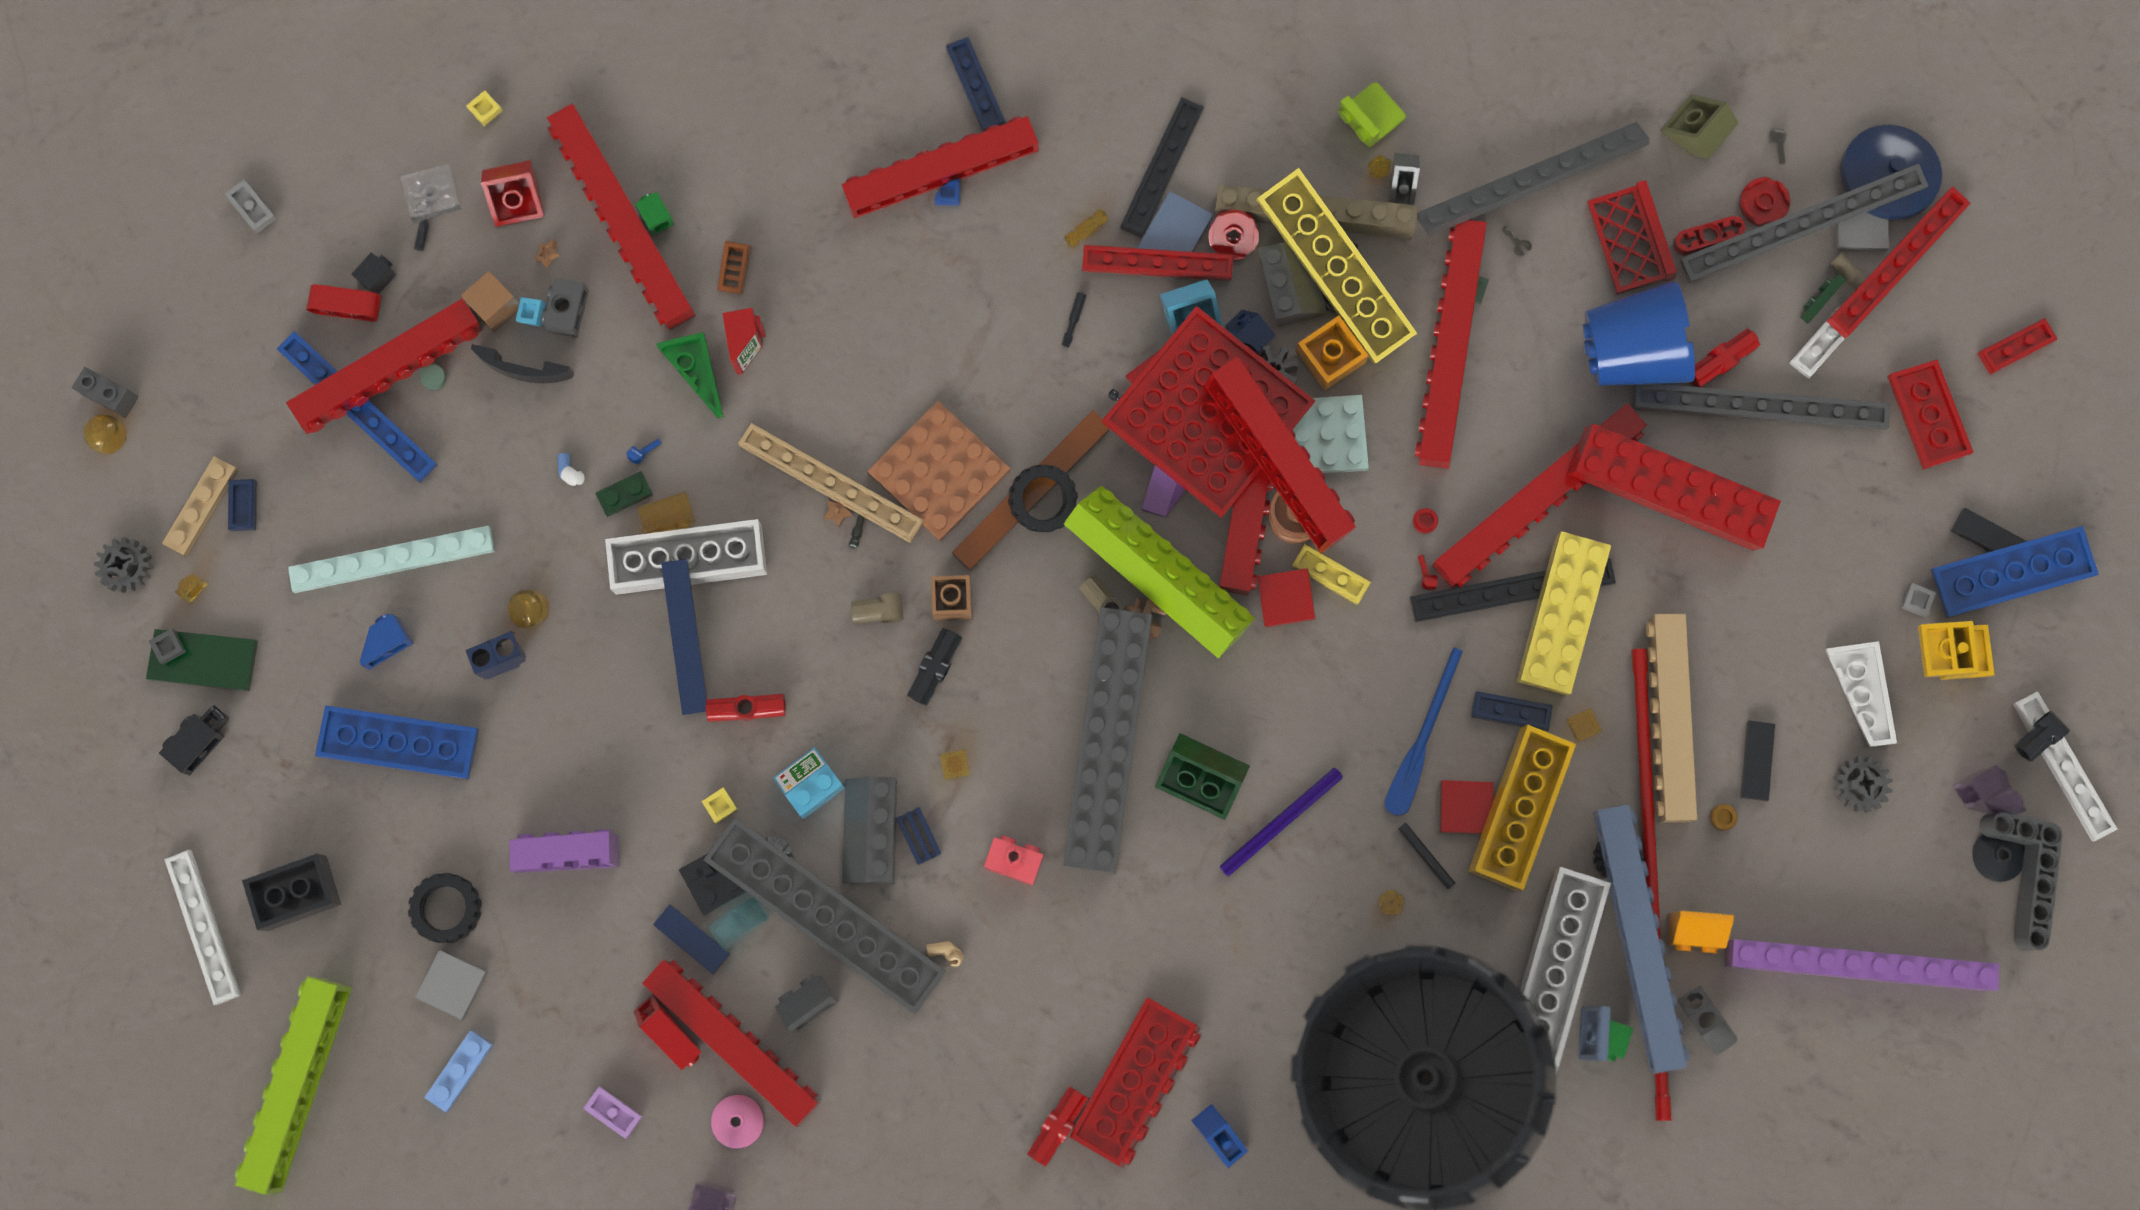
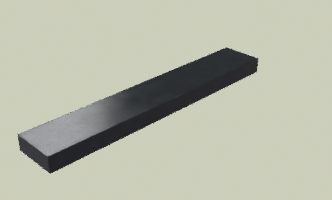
[1120,97,1204,238]

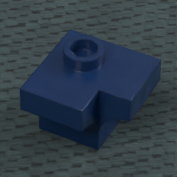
[1225,309,1276,353]

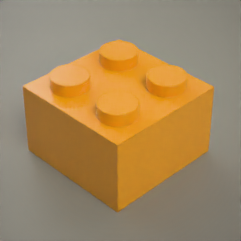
[1295,315,1369,391]

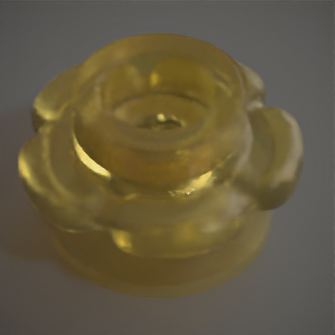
[1368,155,1391,178]
[1379,889,1405,915]

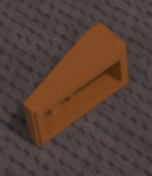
[717,241,752,295]

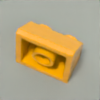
[1667,911,1734,954]

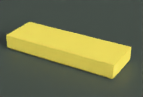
[1292,544,1371,605]

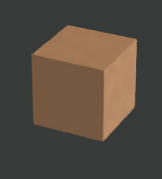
[460,271,519,332]
[931,575,973,621]

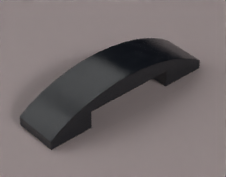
[471,344,574,383]

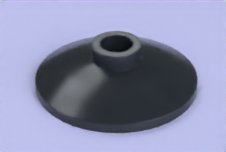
[1972,834,2024,882]

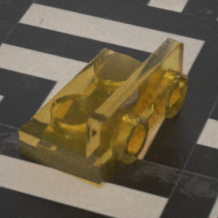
[637,492,696,534]

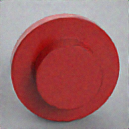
[1412,508,1438,534]

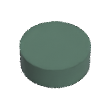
[419,364,447,391]

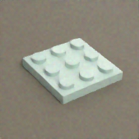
[1293,395,1369,473]

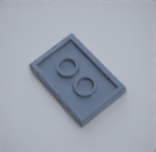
[1137,191,1213,279]

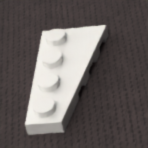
[1825,641,1897,747]

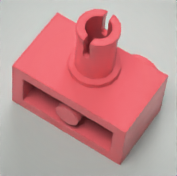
[984,835,1044,886]

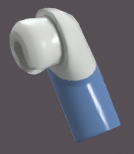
[557,453,585,486]

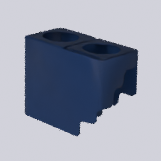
[465,631,526,679]

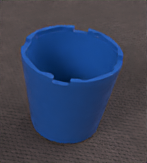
[1582,281,1695,386]

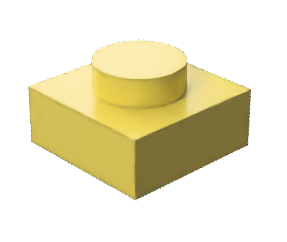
[466,90,503,126]
[701,787,738,824]

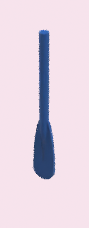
[1385,648,1463,816]

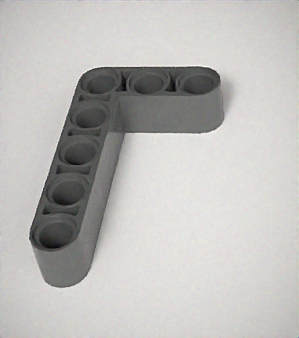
[1979,812,2062,950]

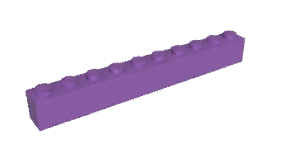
[1725,939,1999,991]

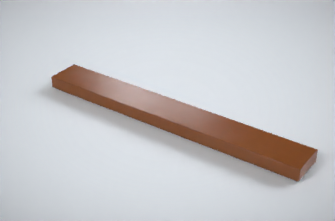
[952,410,1110,571]

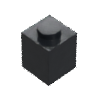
[351,252,396,294]

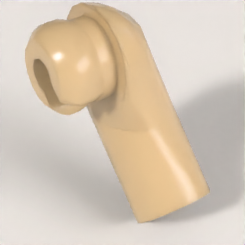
[927,941,964,967]

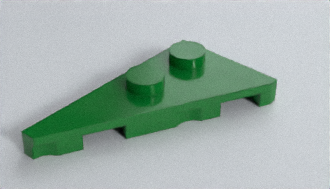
[657,332,724,418]

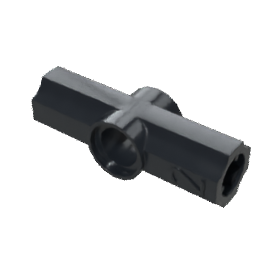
[907,628,963,706]

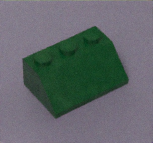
[1155,733,1250,820]

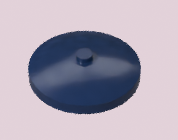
[1840,125,1942,220]

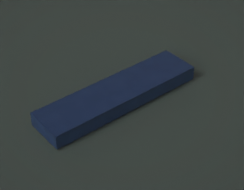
[946,37,1006,132]

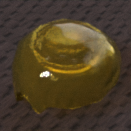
[83,414,126,454]
[507,590,549,628]

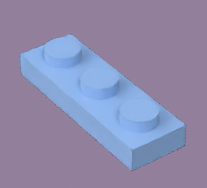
[424,1031,493,1112]

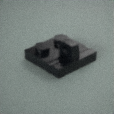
[679,853,746,916]

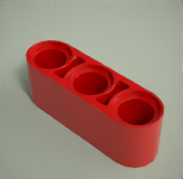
[306,284,382,322]

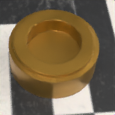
[1709,804,1738,831]

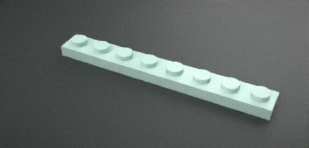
[288,526,495,593]

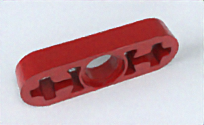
[1673,216,1746,255]

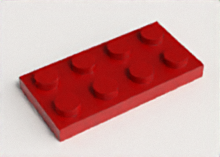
[1887,359,1974,470]

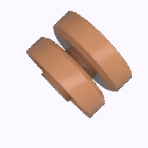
[1268,492,1311,544]

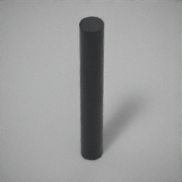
[1398,822,1456,889]

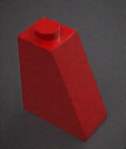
[633,994,701,1070]

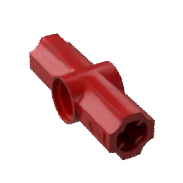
[1691,328,1761,387]
[706,694,786,722]
[1027,1086,1089,1167]

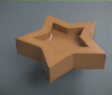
[534,239,560,268]
[823,500,853,528]

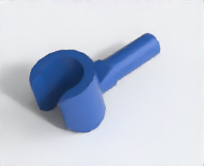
[626,439,662,464]

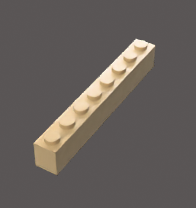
[1646,614,1697,823]

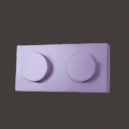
[583,1086,643,1139]

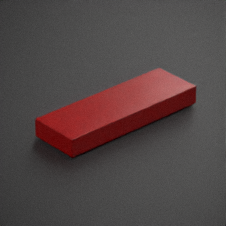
[1977,318,2058,375]

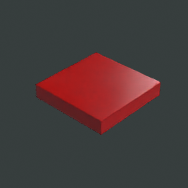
[1257,568,1316,627]
[1440,780,1494,834]

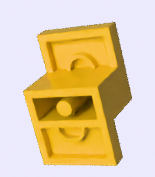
[1918,621,1995,680]

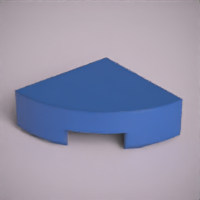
[934,179,960,205]

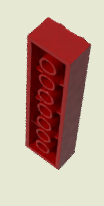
[1205,357,1356,554]
[1567,424,1781,551]

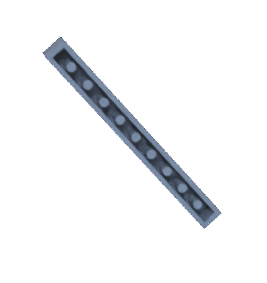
[1593,804,1689,1073]

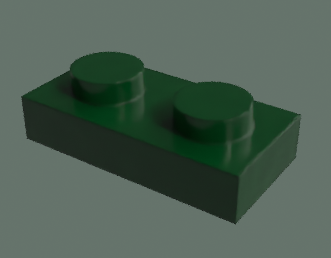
[1800,274,1846,324]
[595,471,653,517]

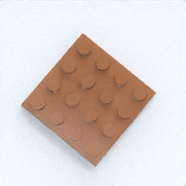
[867,401,1011,542]

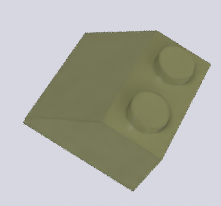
[1661,94,1738,159]

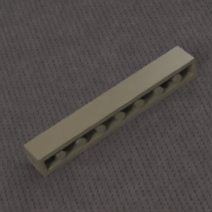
[1214,184,1418,239]

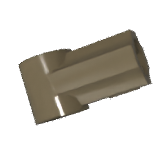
[1079,574,1123,614]
[851,593,903,624]

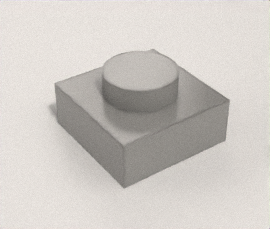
[1901,583,1936,617]

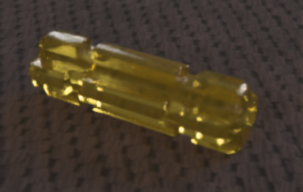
[1064,209,1108,248]

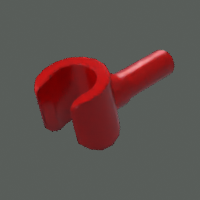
[1418,555,1438,590]

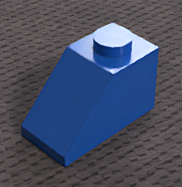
[360,614,414,670]
[1191,1104,1248,1168]

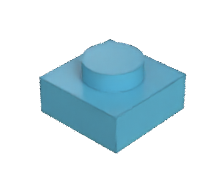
[516,297,547,327]

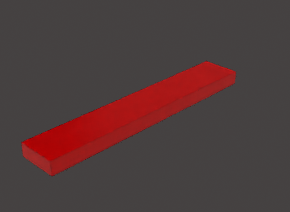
[1082,245,1233,281]

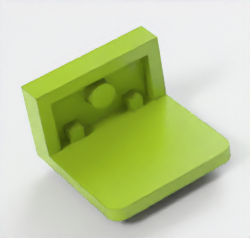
[1338,82,1406,148]

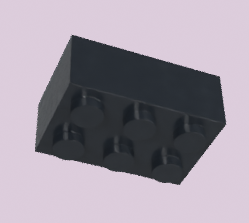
[242,853,341,931]

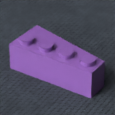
[509,830,619,873]

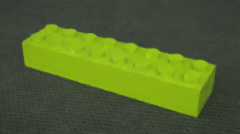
[1064,485,1256,659]
[235,977,352,1195]

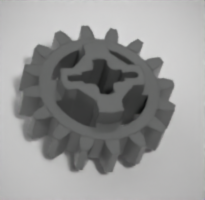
[94,537,153,594]
[1833,756,1893,813]

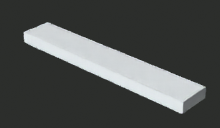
[2013,691,2118,842]
[164,850,241,1005]

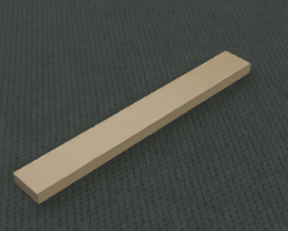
[738,423,924,543]

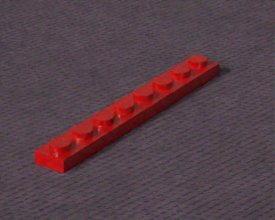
[1826,186,1971,338]

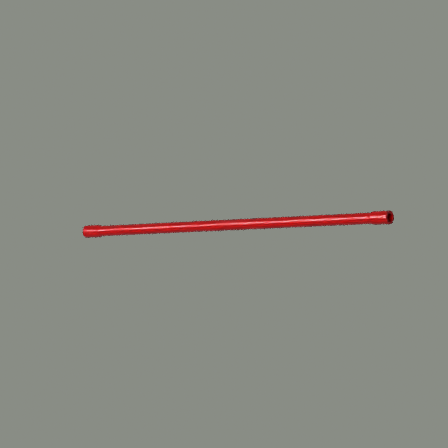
[1631,648,1672,1121]

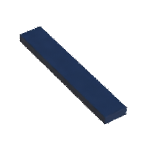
[661,559,707,715]

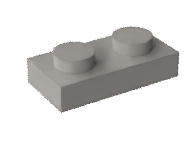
[225,179,277,234]

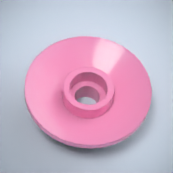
[711,1095,764,1148]

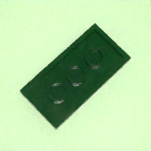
[146,629,258,691]

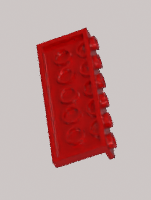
[1069,997,1201,1168]

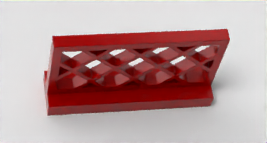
[1587,180,1677,295]

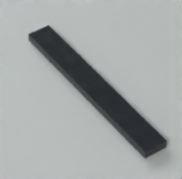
[1410,558,1616,623]

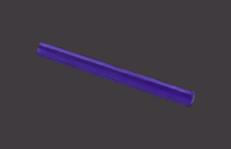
[1220,768,1343,876]

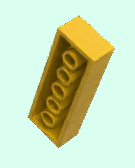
[1468,725,1576,891]

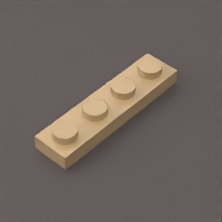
[162,456,239,557]

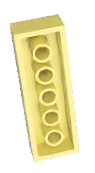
[1516,531,1611,696]

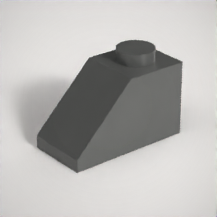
[1389,153,1420,205]

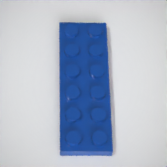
[1931,526,2099,618]
[315,705,479,780]

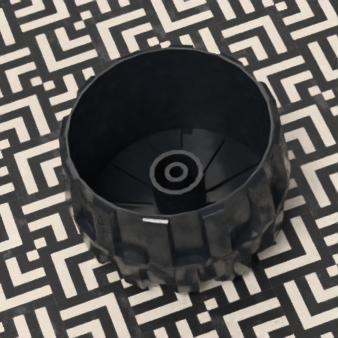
[1291,945,1557,1210]

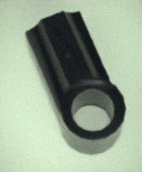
[2014,711,2070,762]

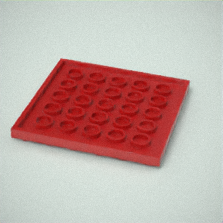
[1101,306,1315,518]

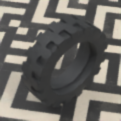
[1008,465,1078,532]
[408,873,482,943]

